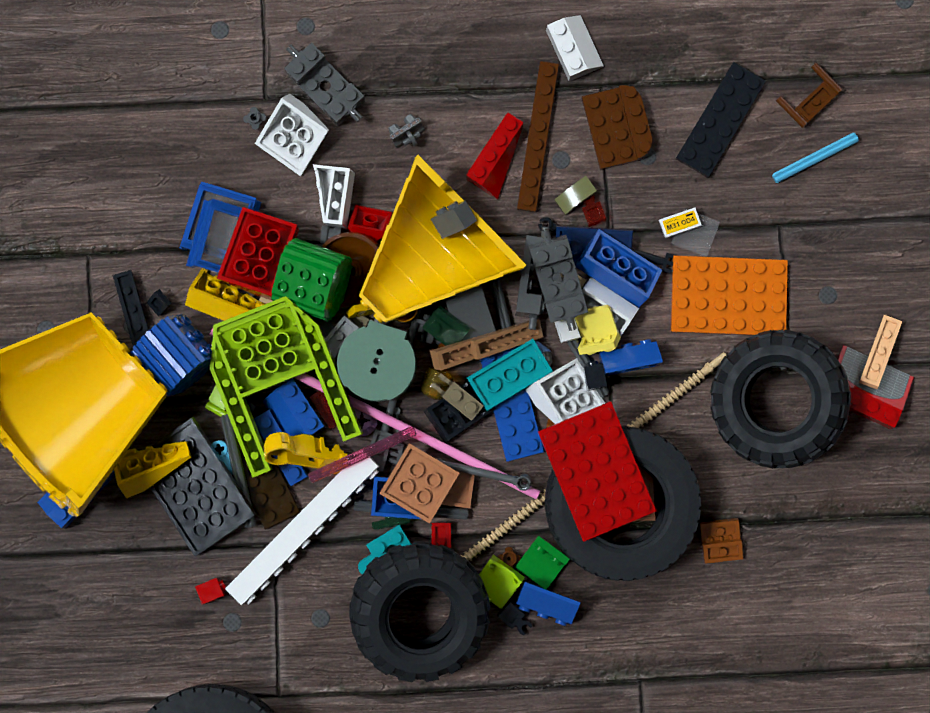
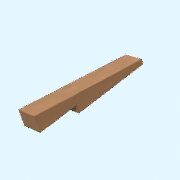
[430,319,543,370]

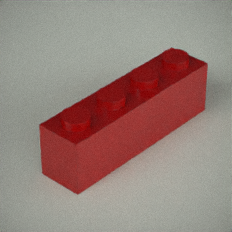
[466,112,524,200]

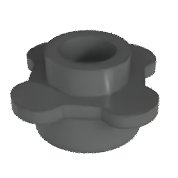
[243,107,266,130]

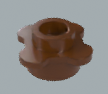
[498,547,520,568]

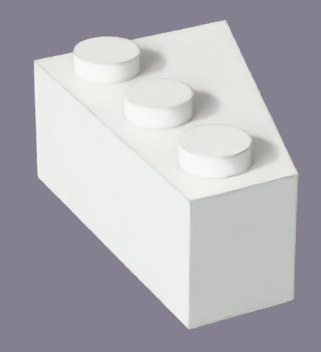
[313,165,355,229]

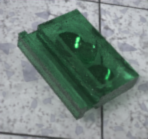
[422,305,470,346]

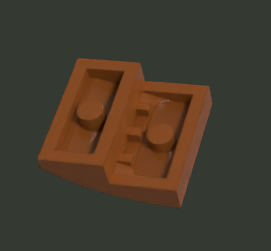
[699,518,743,564]

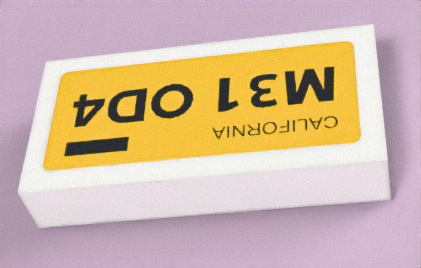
[659,208,701,238]

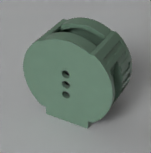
[337,320,417,402]

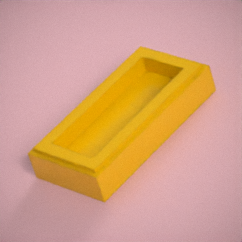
[346,304,375,318]

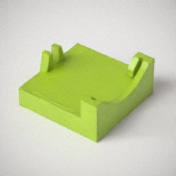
[479,555,525,609]

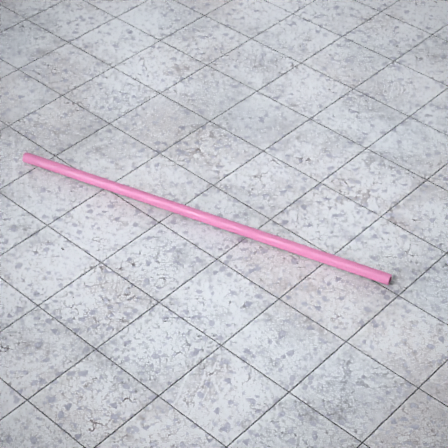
[209,328,540,499]

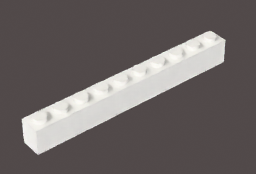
[225,450,380,605]

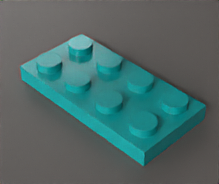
[467,339,553,411]

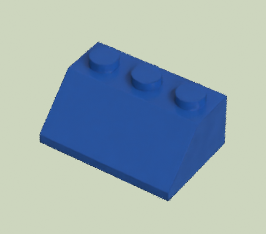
[599,339,663,376]
[262,379,326,436]
[371,477,423,520]
[516,582,580,626]

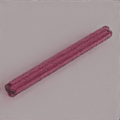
[308,426,417,483]

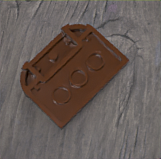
[581,85,652,170]

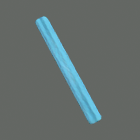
[772,133,859,183]

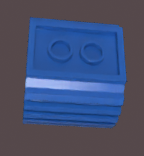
[130,314,212,396]

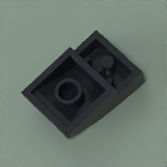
[424,381,496,443]

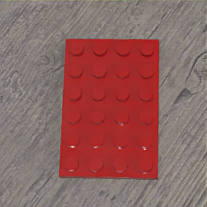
[537,401,656,542]

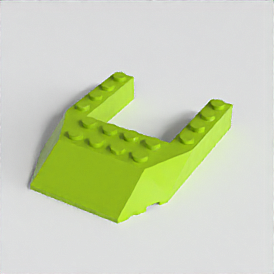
[210,296,363,477]

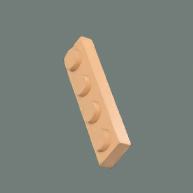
[859,315,902,389]

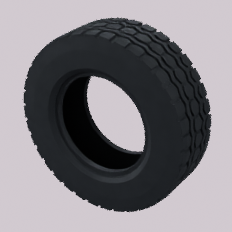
[545,426,701,581]

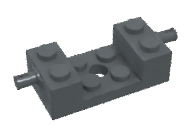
[284,42,365,127]
[515,227,550,330]
[529,229,588,331]

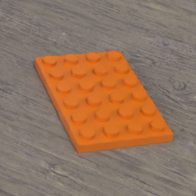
[670,256,788,335]

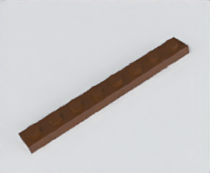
[517,61,559,213]

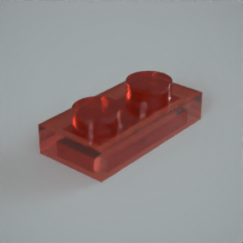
[310,391,337,429]

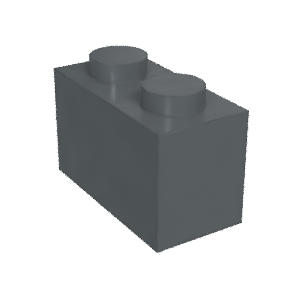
[431,200,477,239]

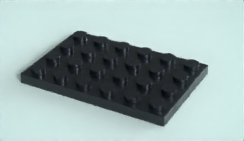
[150,417,257,557]

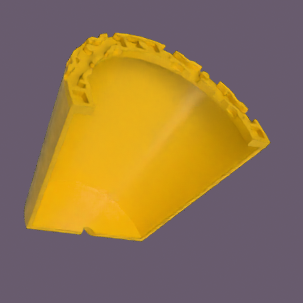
[0,312,167,517]

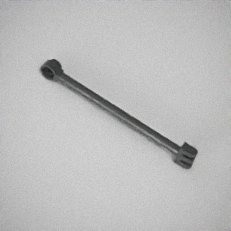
[388,442,532,491]

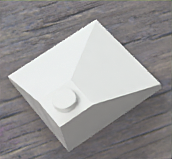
[255,94,329,176]
[525,358,605,424]

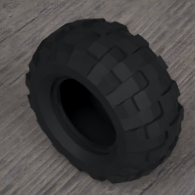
[710,330,851,469]
[349,542,490,682]

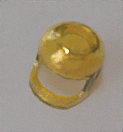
[420,366,454,400]

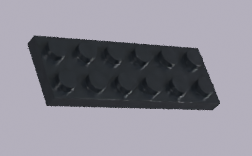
[676,62,766,178]

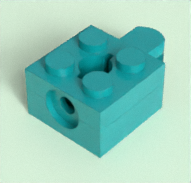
[358,525,412,575]

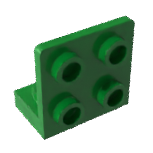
[516,536,570,589]

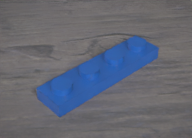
[254,410,308,486]

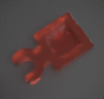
[582,195,607,227]

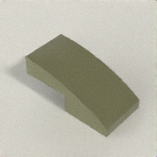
[555,176,597,215]

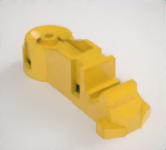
[264,432,348,475]

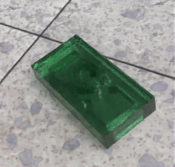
[371,517,411,530]

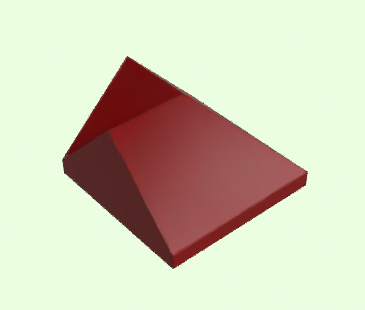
[348,205,392,241]

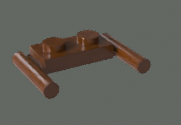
[776,62,843,128]

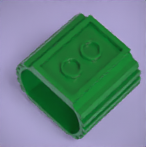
[271,238,353,321]

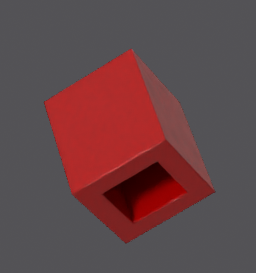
[195,577,227,605]

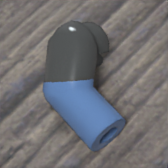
[536,341,553,366]

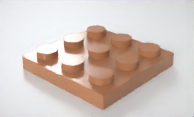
[379,443,460,524]

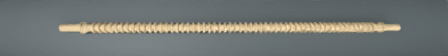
[460,352,726,561]

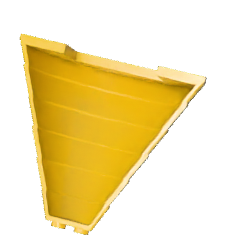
[359,155,527,323]

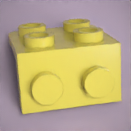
[575,305,621,355]

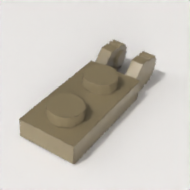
[431,373,483,421]

